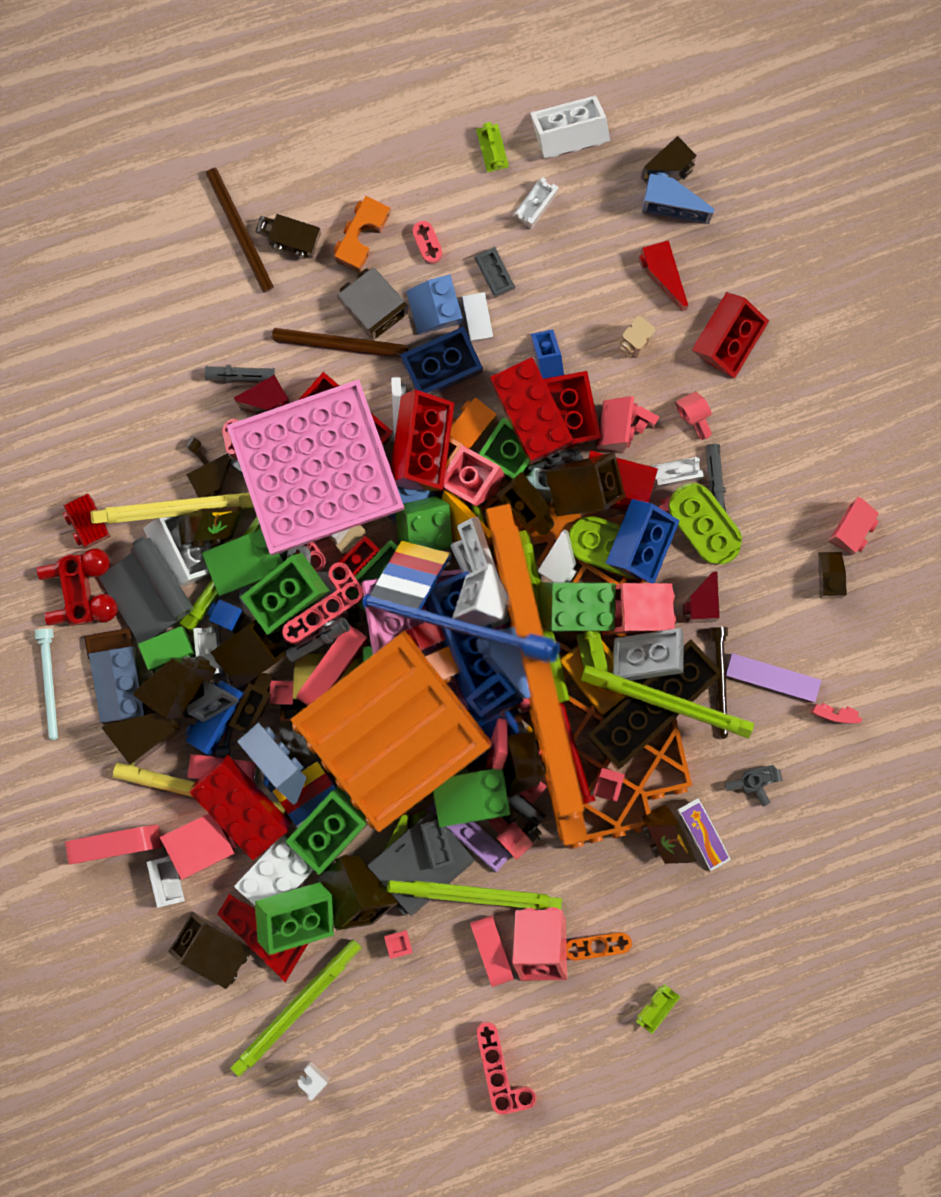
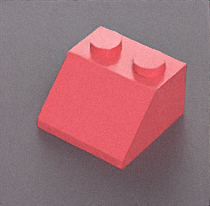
[443,445,506,506]
[829,496,879,556]

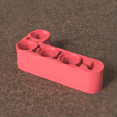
[282,563,363,644]
[296,624,369,706]
[65,825,163,865]
[477,1021,536,1114]

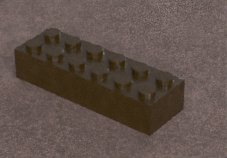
[586,639,723,771]

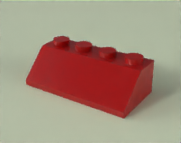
[391,389,455,491]

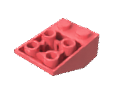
[596,396,638,453]

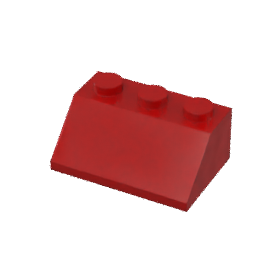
[692,292,769,379]
[544,371,601,450]
[588,450,658,511]

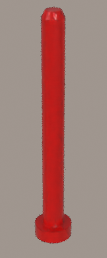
[559,703,596,805]

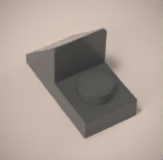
[187,680,239,722]

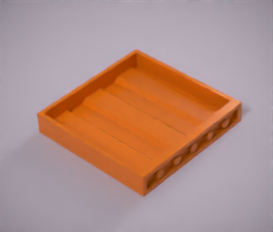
[290,630,493,832]

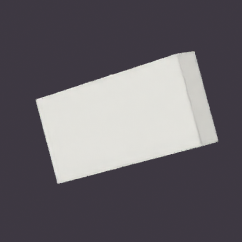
[462,292,493,342]

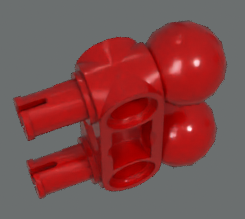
[37,548,118,626]

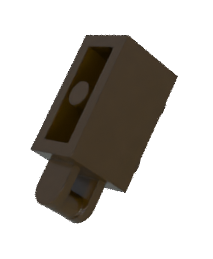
[255,213,321,259]
[496,472,555,535]
[229,673,272,734]

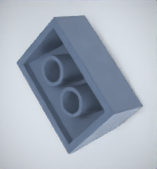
[89,646,147,722]
[237,723,306,805]

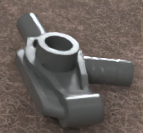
[527,449,583,474]
[725,765,783,807]

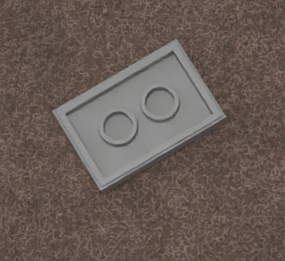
[613,628,684,681]

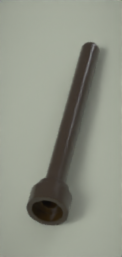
[709,627,728,739]

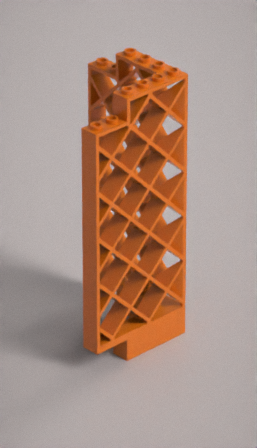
[485,503,692,849]

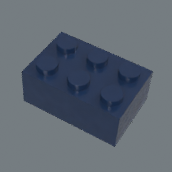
[400,326,483,395]

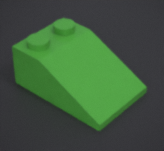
[202,529,283,596]
[433,769,510,827]

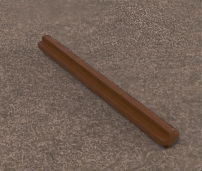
[206,168,274,293]
[272,328,408,358]

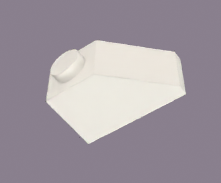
[538,529,576,582]

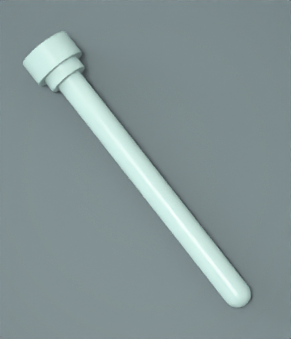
[34,629,58,741]

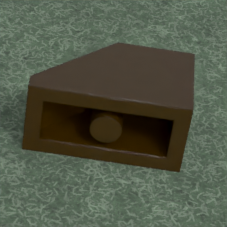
[186,453,231,498]
[818,552,847,599]

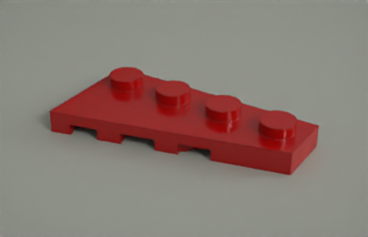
[217,894,309,983]

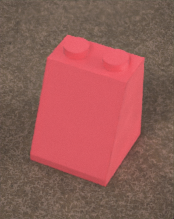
[602,583,676,635]
[160,814,237,880]
[513,907,567,981]

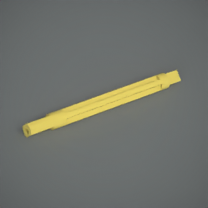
[90,492,254,524]
[113,762,285,814]

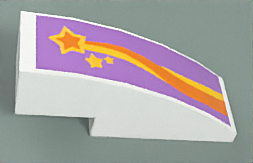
[677,798,731,871]

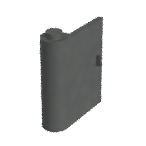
[98,536,194,643]
[367,810,475,917]

